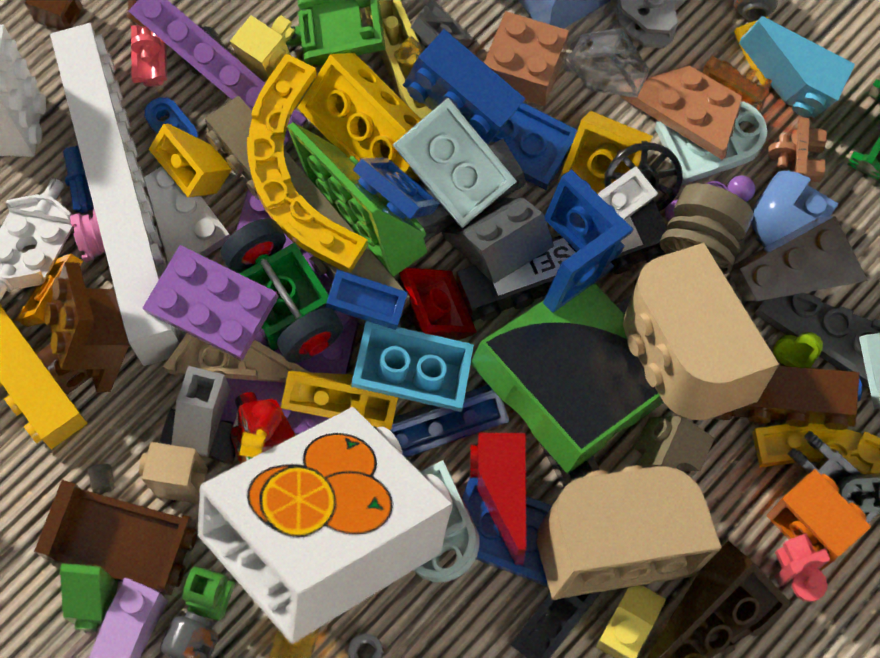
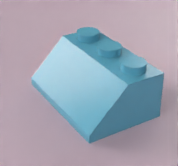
[351,321,474,412]

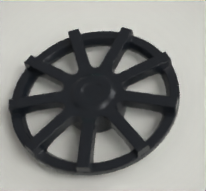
[604,141,683,211]

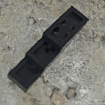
[510,591,602,658]

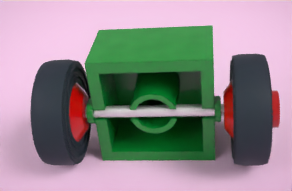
[221,218,343,363]

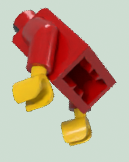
[231,392,296,464]

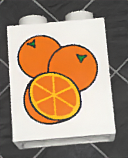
[198,407,453,644]

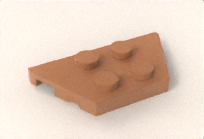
[621,66,742,160]

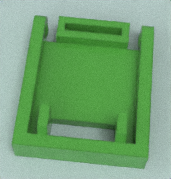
[297,0,386,65]

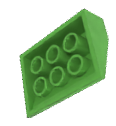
[287,122,427,277]

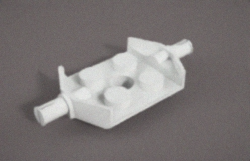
[0,179,74,301]

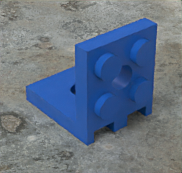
[543,170,634,313]

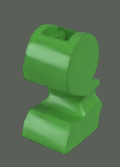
[183,566,236,621]

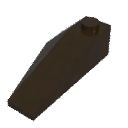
[647,540,792,658]

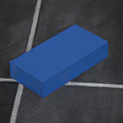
[325,270,408,330]

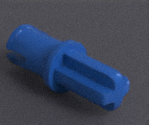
[63,146,94,214]

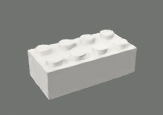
[0,25,46,157]

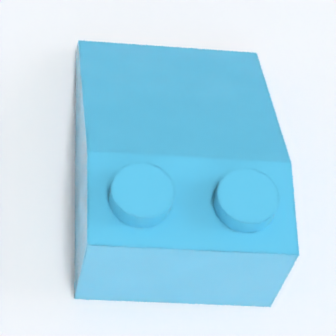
[739,16,855,118]

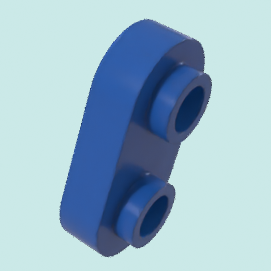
[144,97,200,139]

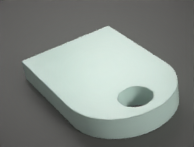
[655,101,767,185]
[414,460,479,582]

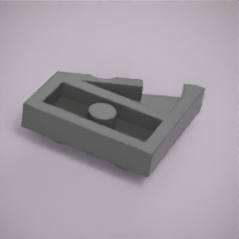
[411,0,474,49]

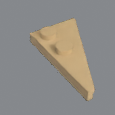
[163,333,309,383]

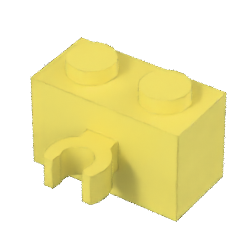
[230,15,295,83]

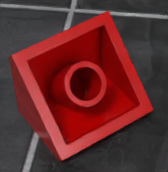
[399,268,477,341]

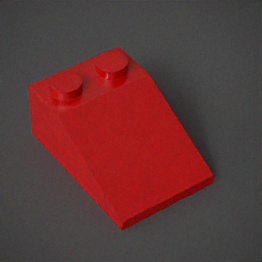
[470,433,526,565]

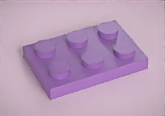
[143,245,279,361]

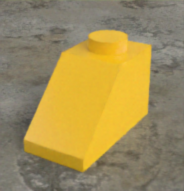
[148,124,232,198]

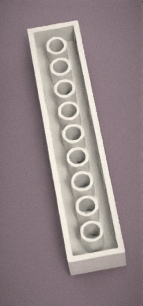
[50,23,186,366]

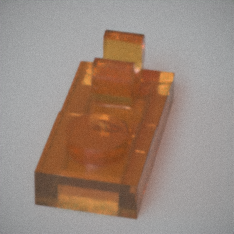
[702,56,772,112]

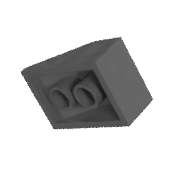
[442,197,554,284]

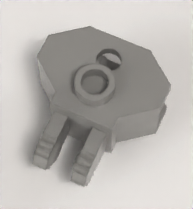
[615,0,686,49]

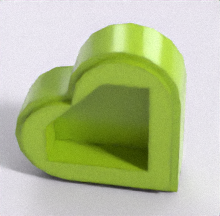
[773,332,823,368]

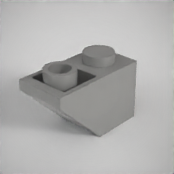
[172,366,230,457]

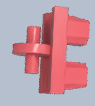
[131,25,167,87]
[774,534,830,602]

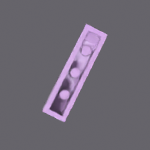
[89,577,168,658]

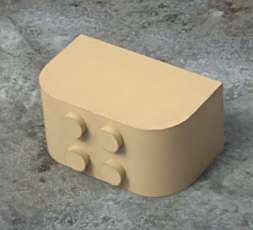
[623,243,779,420]
[537,465,721,600]

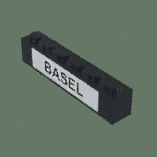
[457,202,667,321]

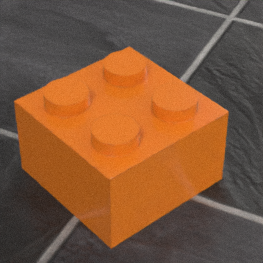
[766,469,871,571]

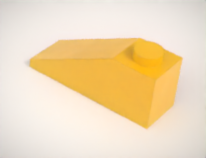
[281,371,398,430]

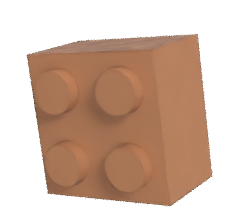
[484,11,569,107]

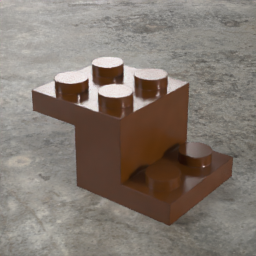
[44,262,129,392]

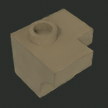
[635,416,715,471]

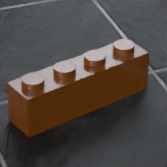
[714,366,860,430]

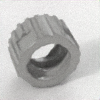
[348,633,383,658]

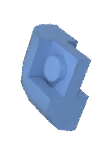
[751,171,839,247]

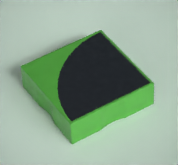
[471,283,664,474]

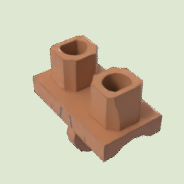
[768,117,827,182]

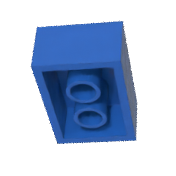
[403,29,526,144]

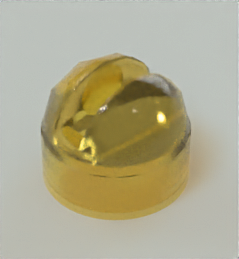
[394,36,423,67]

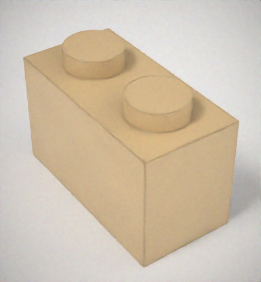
[139,442,208,504]

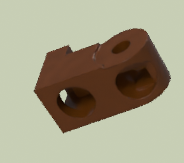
[36,343,90,395]

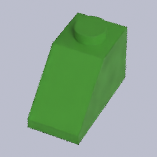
[60,563,118,632]

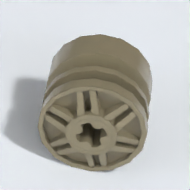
[660,183,753,274]

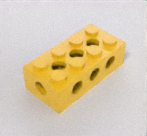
[297,53,421,183]

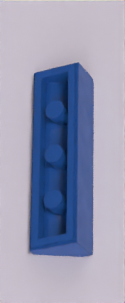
[374,385,509,458]

